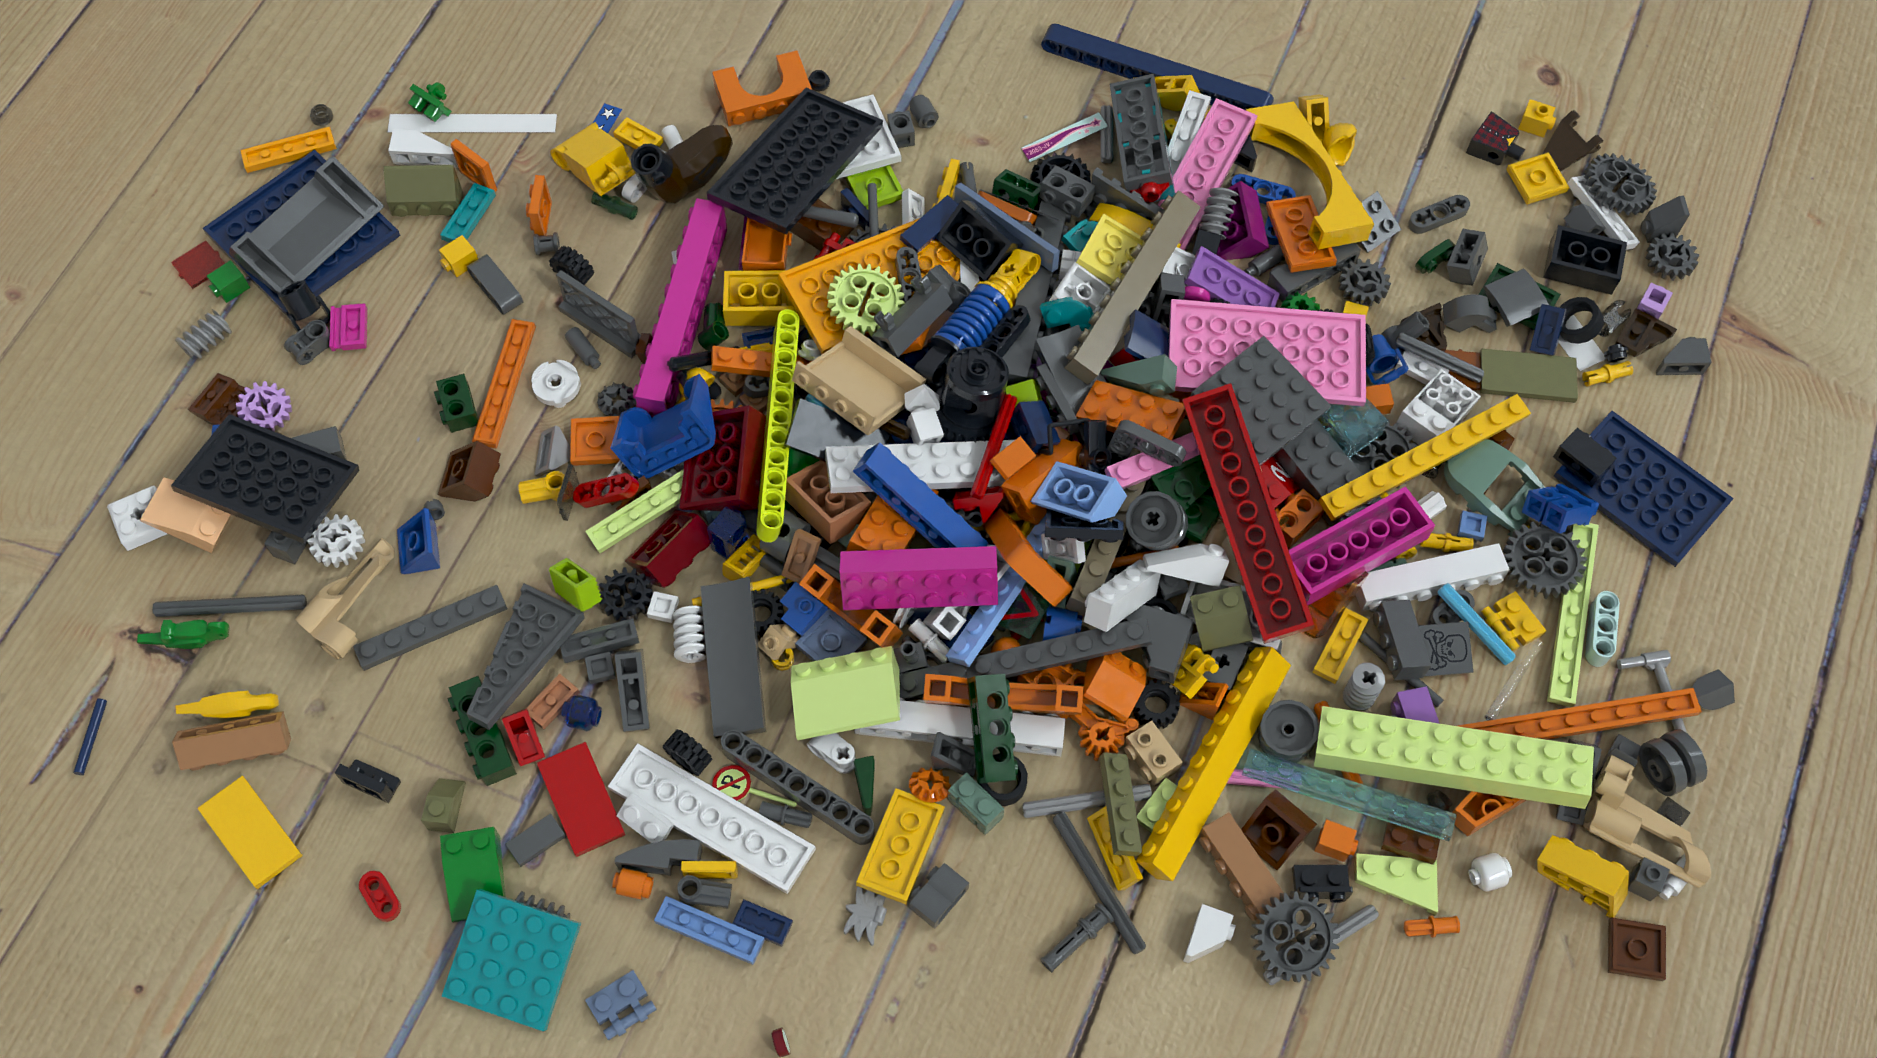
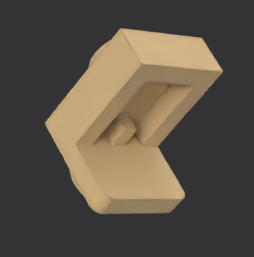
[758,624,800,660]

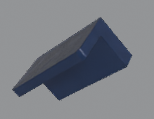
[1010,401,1060,454]

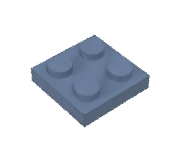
[795,608,867,661]

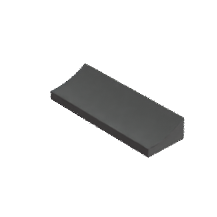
[1034,325,1119,455]
[700,577,766,738]

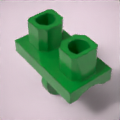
[408,82,452,122]

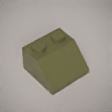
[1190,585,1253,652]

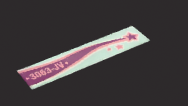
[1021,112,1108,162]

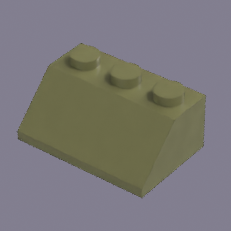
[383,165,463,217]

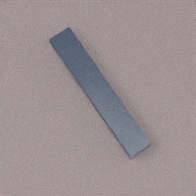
[954,183,1060,272]

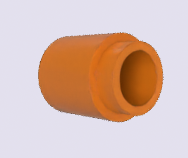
[612,868,654,900]

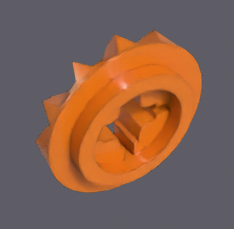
[909,767,951,803]

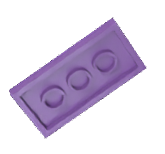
[1184,246,1280,307]

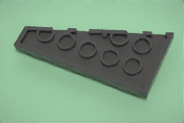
[466,583,585,730]

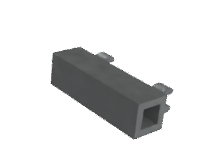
[872,275,953,357]

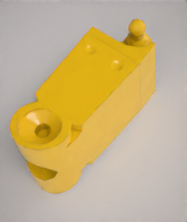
[550,122,635,196]

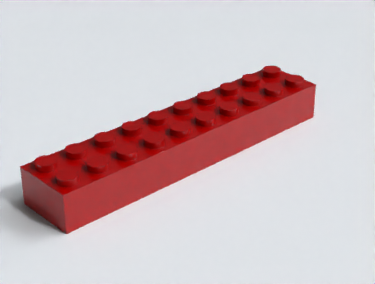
[1182,383,1314,644]

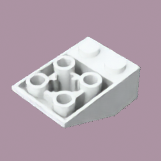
[1397,369,1481,445]

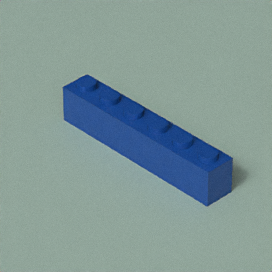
[853,442,989,548]

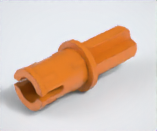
[1404,915,1460,938]

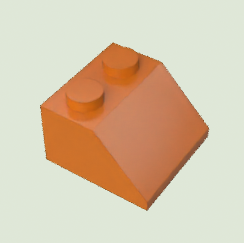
[1083,652,1147,721]

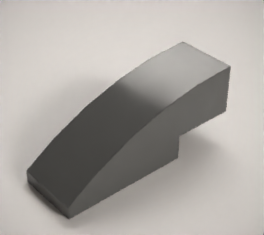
[615,839,703,876]

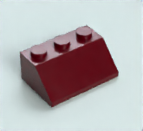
[625,510,715,588]

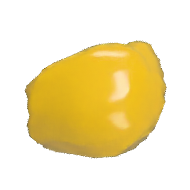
[1322,123,1357,166]

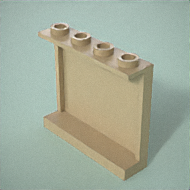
[792,326,926,435]

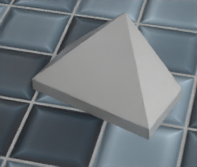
[534,425,571,477]

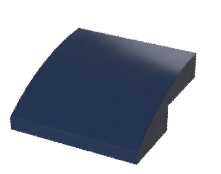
[1124,309,1169,360]

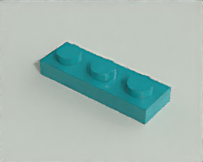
[440,183,496,243]

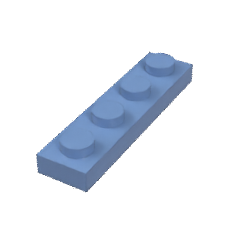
[654,896,765,965]

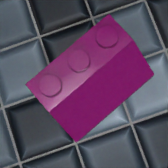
[1217,181,1269,260]

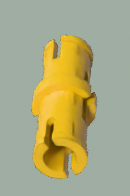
[1582,361,1633,387]
[1420,533,1474,553]

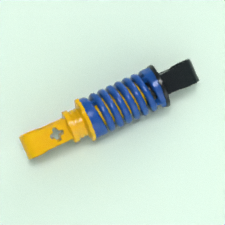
[914,249,1041,388]

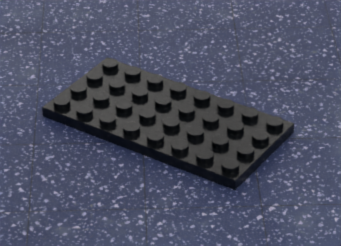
[707,87,883,234]

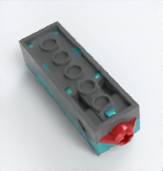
[1110,74,1175,203]

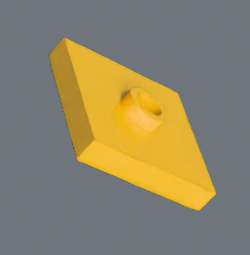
[1506,152,1569,205]

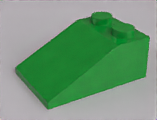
[440,827,506,923]

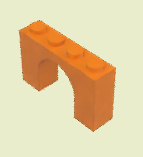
[712,50,812,127]
[799,564,903,648]

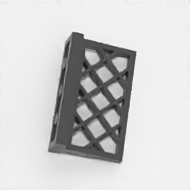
[556,270,641,359]

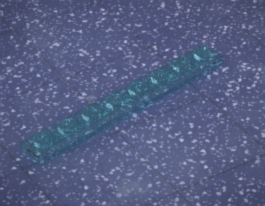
[1242,749,1457,841]

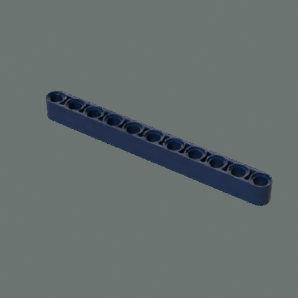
[1041,23,1274,110]

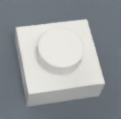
[647,591,679,623]

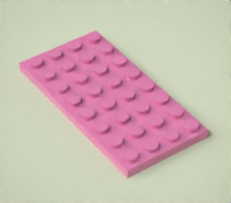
[1168,299,1366,407]

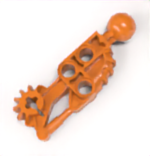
[991,637,1139,761]

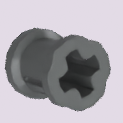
[533,232,560,255]

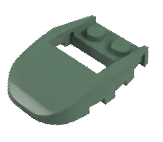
[1444,439,1544,537]

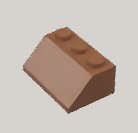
[785,460,871,544]

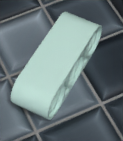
[1585,591,1620,667]

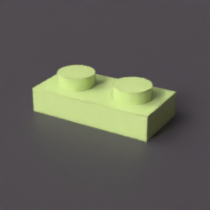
[1137,778,1177,833]

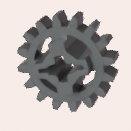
[1645,233,1699,281]
[1338,258,1391,307]

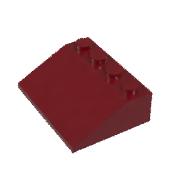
[679,405,766,512]

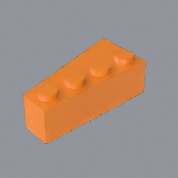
[1447,791,1527,836]

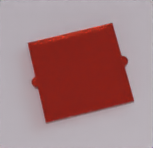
[171,240,225,289]

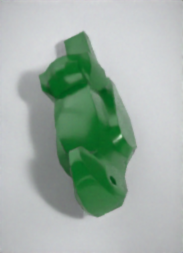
[137,620,230,649]

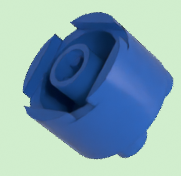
[1043,606,1083,641]

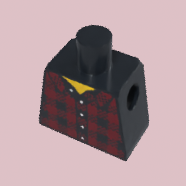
[1466,111,1526,165]

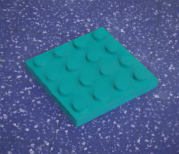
[442,889,581,1032]

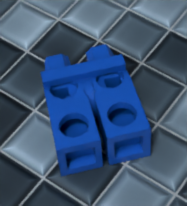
[1522,483,1599,533]

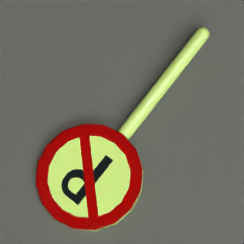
[712,765,797,807]

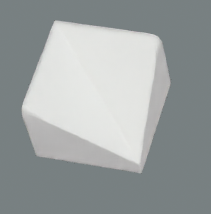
[904,384,940,413]

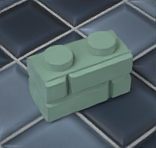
[948,773,1004,835]

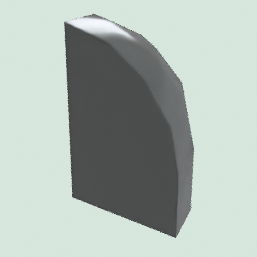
[1693,669,1735,710]

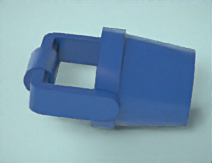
[1366,334,1409,385]

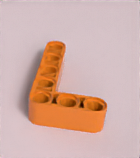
[983,508,1073,607]

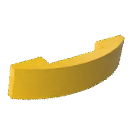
[1089,203,1181,248]

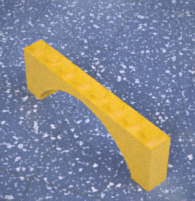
[1246,101,1374,250]

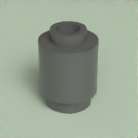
[909,95,939,128]

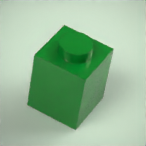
[207,260,250,303]

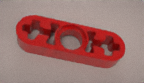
[573,473,639,508]

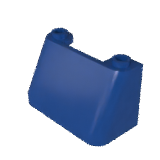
[610,374,716,479]

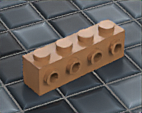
[172,711,291,771]
[1199,813,1284,924]

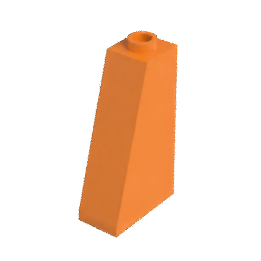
[1001,438,1084,525]

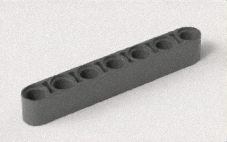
[721,730,874,845]

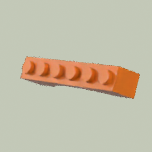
[923,674,1084,716]

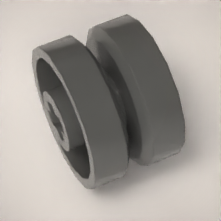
[1126,491,1188,551]
[1257,700,1319,764]
[1639,729,1708,796]

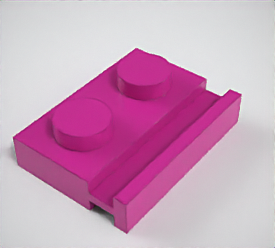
[329,303,368,351]

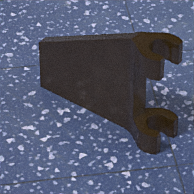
[1543,110,1604,172]

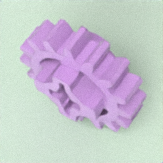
[236,381,292,432]

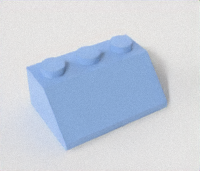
[1031,461,1127,522]

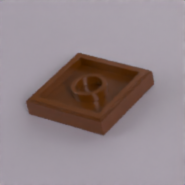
[1608,917,1666,981]

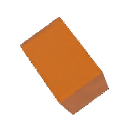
[990,436,1036,481]
[1179,682,1229,720]

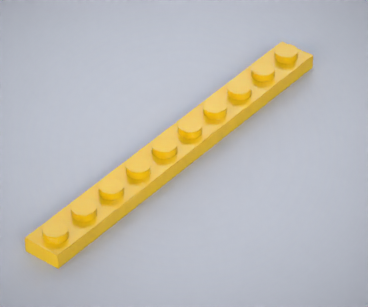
[1318,394,1531,521]

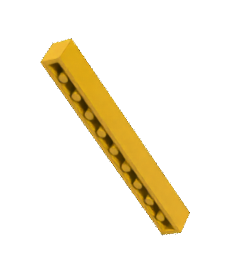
[1136,647,1291,881]

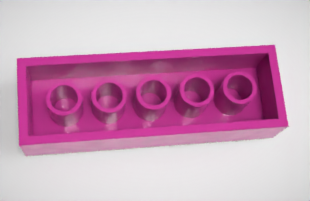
[1289,486,1435,605]
[840,546,998,610]

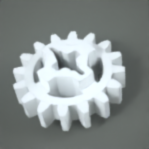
[307,514,365,568]

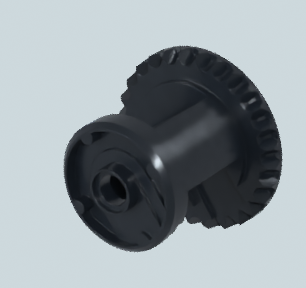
[932,347,1011,443]

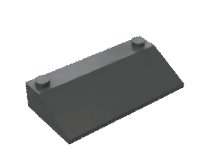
[229,156,384,295]

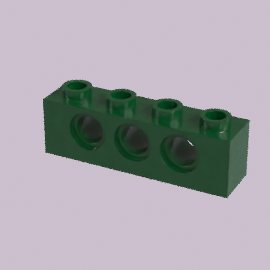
[967,674,1018,784]
[447,676,517,786]

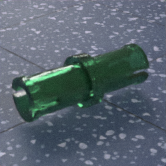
[591,192,638,220]

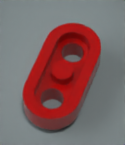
[359,871,401,922]

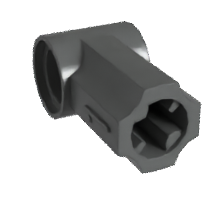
[926,264,971,313]
[1381,311,1429,354]
[677,875,732,909]

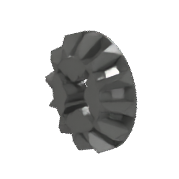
[597,382,636,416]

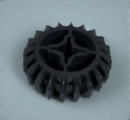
[1030,151,1091,185]

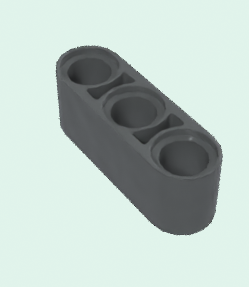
[466,254,524,315]

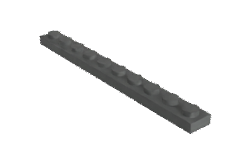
[899,617,1152,701]

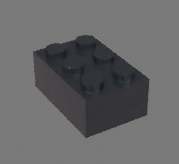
[1543,225,1627,295]

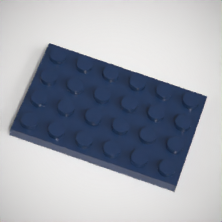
[1553,411,1734,567]

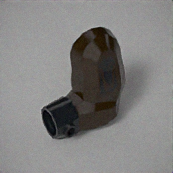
[631,125,733,204]

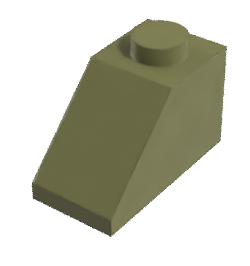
[421,778,466,833]

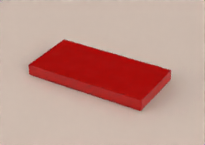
[537,741,626,857]

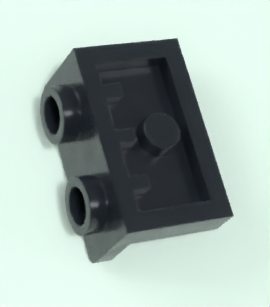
[335,759,401,804]
[1292,865,1353,903]

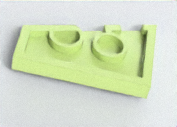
[1354,853,1438,915]

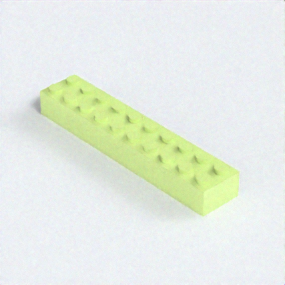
[1314,706,1594,809]

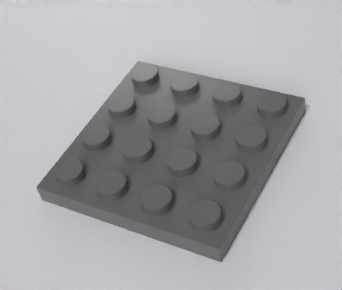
[1190,336,1332,466]

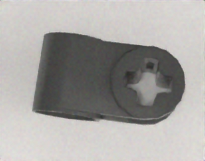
[284,320,330,365]

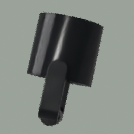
[278,280,331,332]

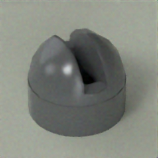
[424,499,445,521]

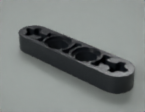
[971,305,1031,374]

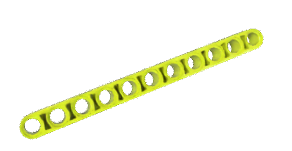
[756,309,799,542]

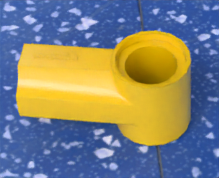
[518,471,571,504]

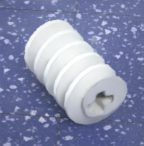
[673,606,706,663]

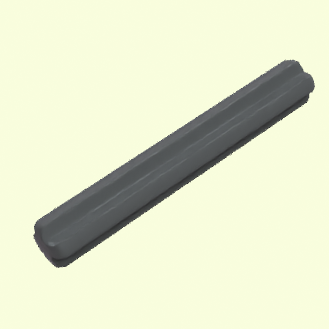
[1395,333,1484,383]

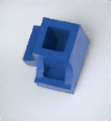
[780,582,829,636]

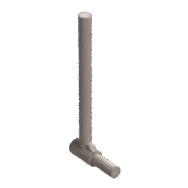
[1617,650,1687,733]

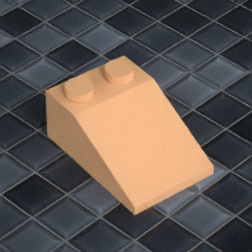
[140,477,232,553]

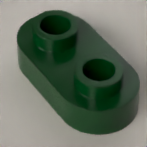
[1415,239,1455,274]

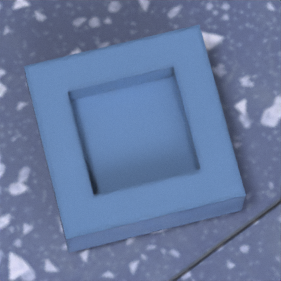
[1457,510,1487,542]

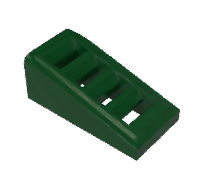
[853,756,875,816]

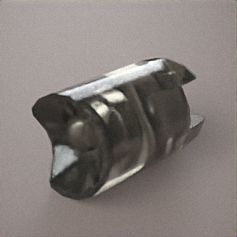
[1598,300,1631,337]

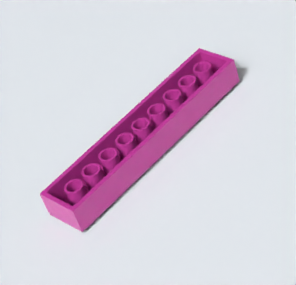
[633,198,728,417]

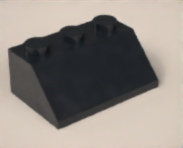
[936,200,1024,281]

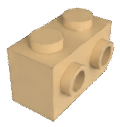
[1124,721,1183,787]

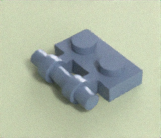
[585,970,657,1040]

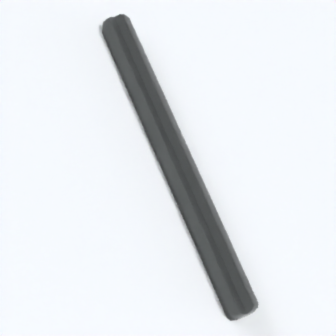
[152,594,307,617]
[1053,812,1146,954]

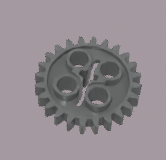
[1584,153,1657,215]
[1339,417,1418,488]
[1503,521,1587,599]
[1251,891,1340,982]

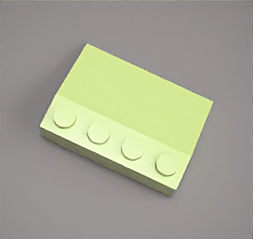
[791,646,900,740]

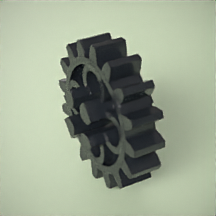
[599,567,653,621]

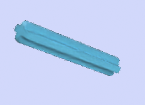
[1438,583,1516,665]

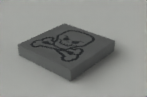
[1419,622,1474,677]

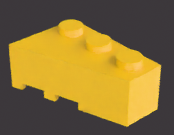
[1537,835,1629,918]

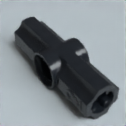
[1079,420,1112,476]

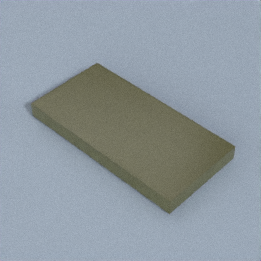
[1479,348,1578,403]

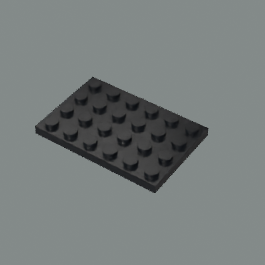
[171,414,360,544]

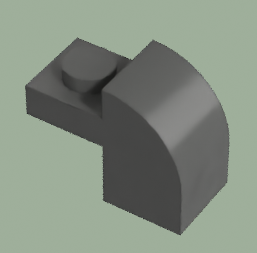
[1442,294,1497,333]

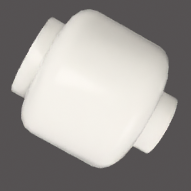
[1468,853,1512,892]

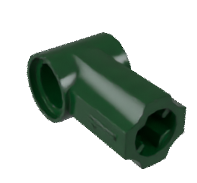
[697,303,729,351]

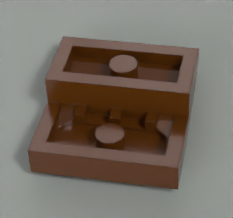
[188,373,254,425]

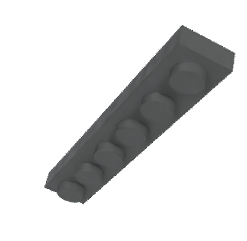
[353,585,508,671]

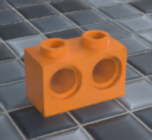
[1275,489,1324,549]

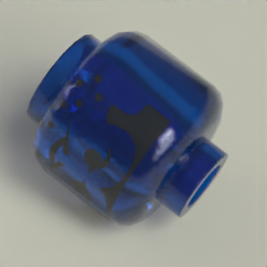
[561,695,602,731]

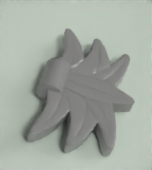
[844,886,887,946]

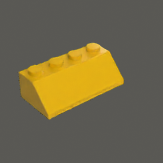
[723,270,804,326]

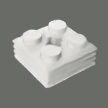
[1049,263,1112,313]
[107,486,167,551]

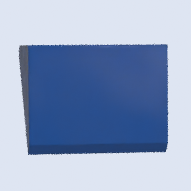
[397,508,440,574]

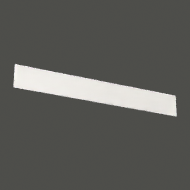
[388,114,557,132]

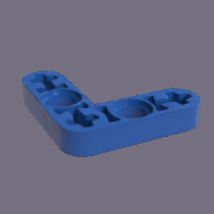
[1230,174,1296,245]

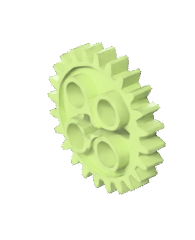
[827,264,905,337]

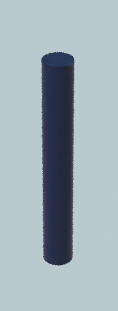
[73,698,107,775]

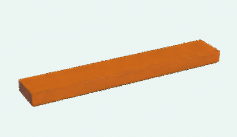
[472,319,536,449]

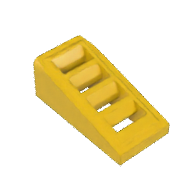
[722,534,767,581]

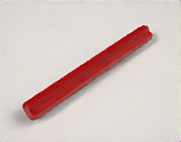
[970,394,1017,500]

